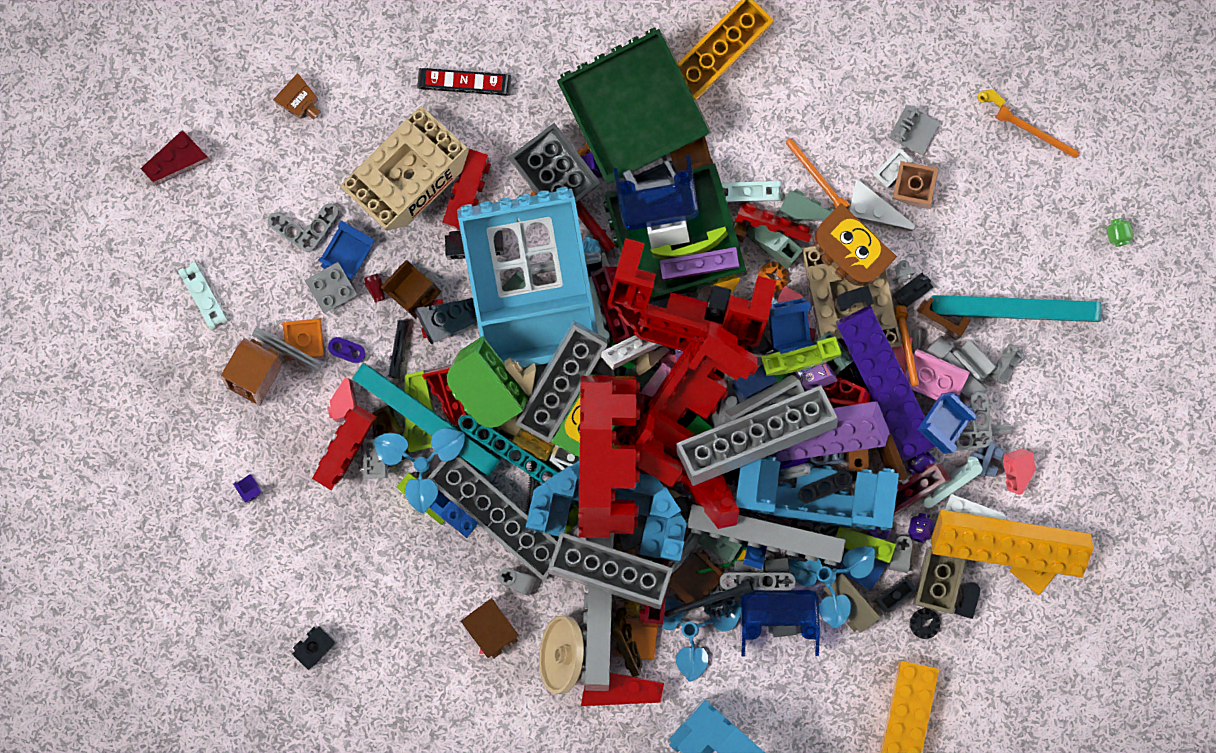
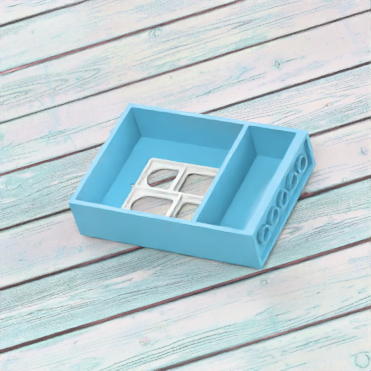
[457,187,598,368]

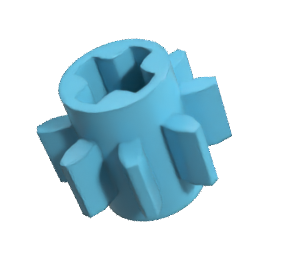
[582,237,602,254]

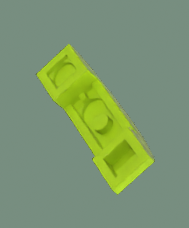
[651,227,728,260]
[761,337,841,376]

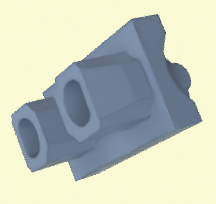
[970,442,1004,477]

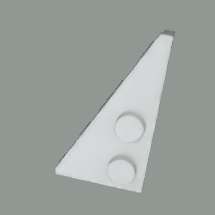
[849,180,915,230]

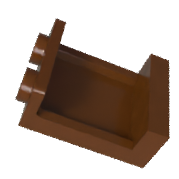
[670,137,713,174]
[381,260,442,319]
[917,297,971,340]
[877,434,908,481]
[668,550,725,610]
[460,598,519,659]

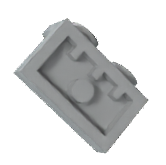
[361,439,388,479]

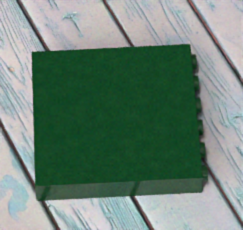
[557,27,712,184]
[603,163,748,303]

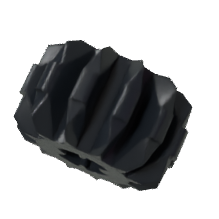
[703,587,735,621]

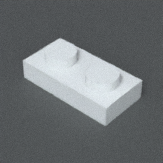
[873,148,914,189]

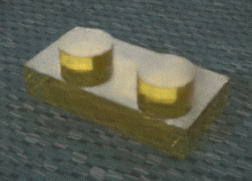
[512,428,554,461]

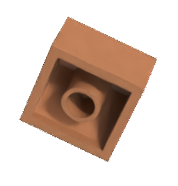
[893,161,938,209]

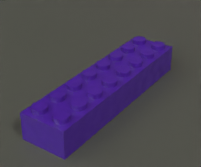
[836,305,936,462]

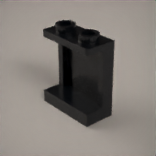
[623,156,683,212]

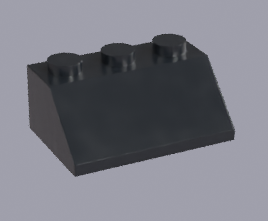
[445,230,505,260]

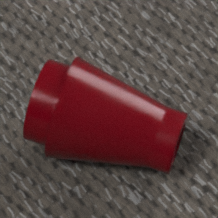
[364,273,385,303]

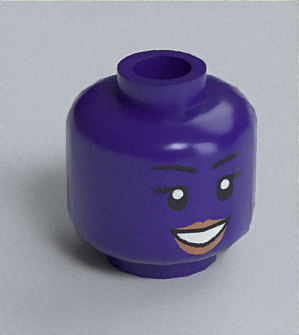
[907,452,936,475]
[908,513,935,543]

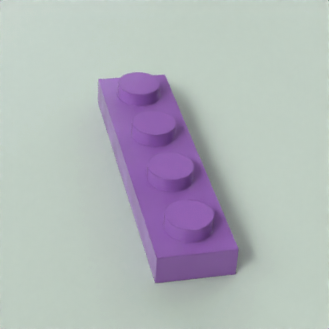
[660,247,740,281]

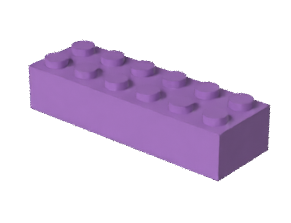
[773,401,889,462]

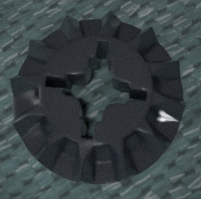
[910,608,941,639]

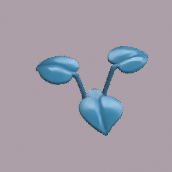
[374,429,465,514]
[788,546,875,628]
[662,598,742,682]

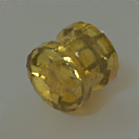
[624,598,640,618]

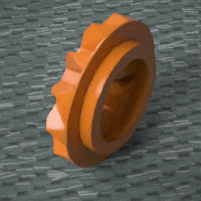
[758,262,788,292]

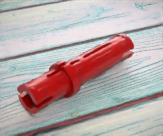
[576,201,615,253]

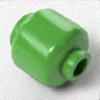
[1106,218,1134,247]

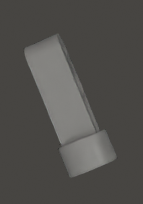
[924,335,988,402]

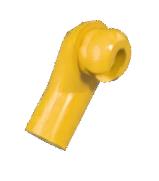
[977,89,1006,108]

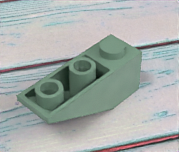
[778,189,834,222]
[745,225,803,270]

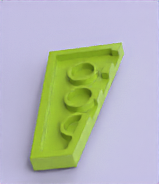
[404,370,434,453]

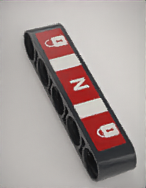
[417,68,512,96]

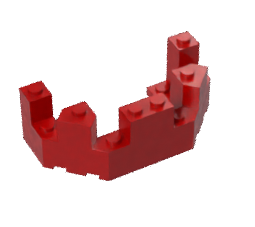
[608,238,777,351]
[628,321,758,487]
[578,375,640,538]

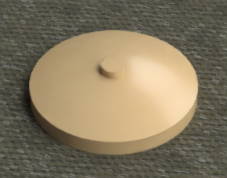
[539,616,584,694]

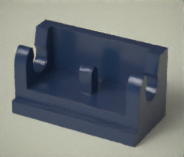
[732,365,777,403]

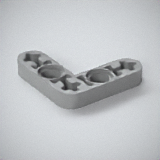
[268,203,339,252]
[955,391,992,451]

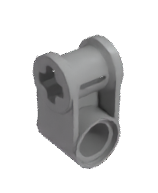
[888,535,913,573]
[498,568,536,596]

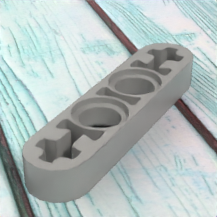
[720,572,796,590]

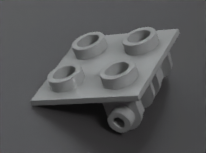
[889,105,940,156]
[305,262,357,313]

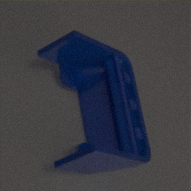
[614,155,699,230]
[740,590,820,657]

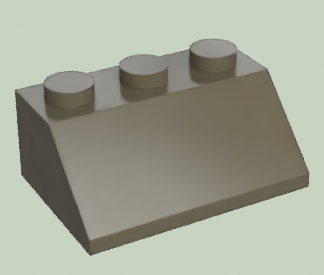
[912,548,966,614]
[822,573,880,633]

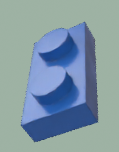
[743,544,767,570]

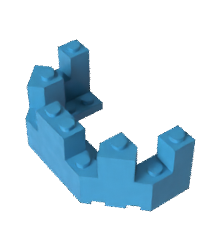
[736,456,899,531]
[525,461,687,563]
[668,698,765,753]

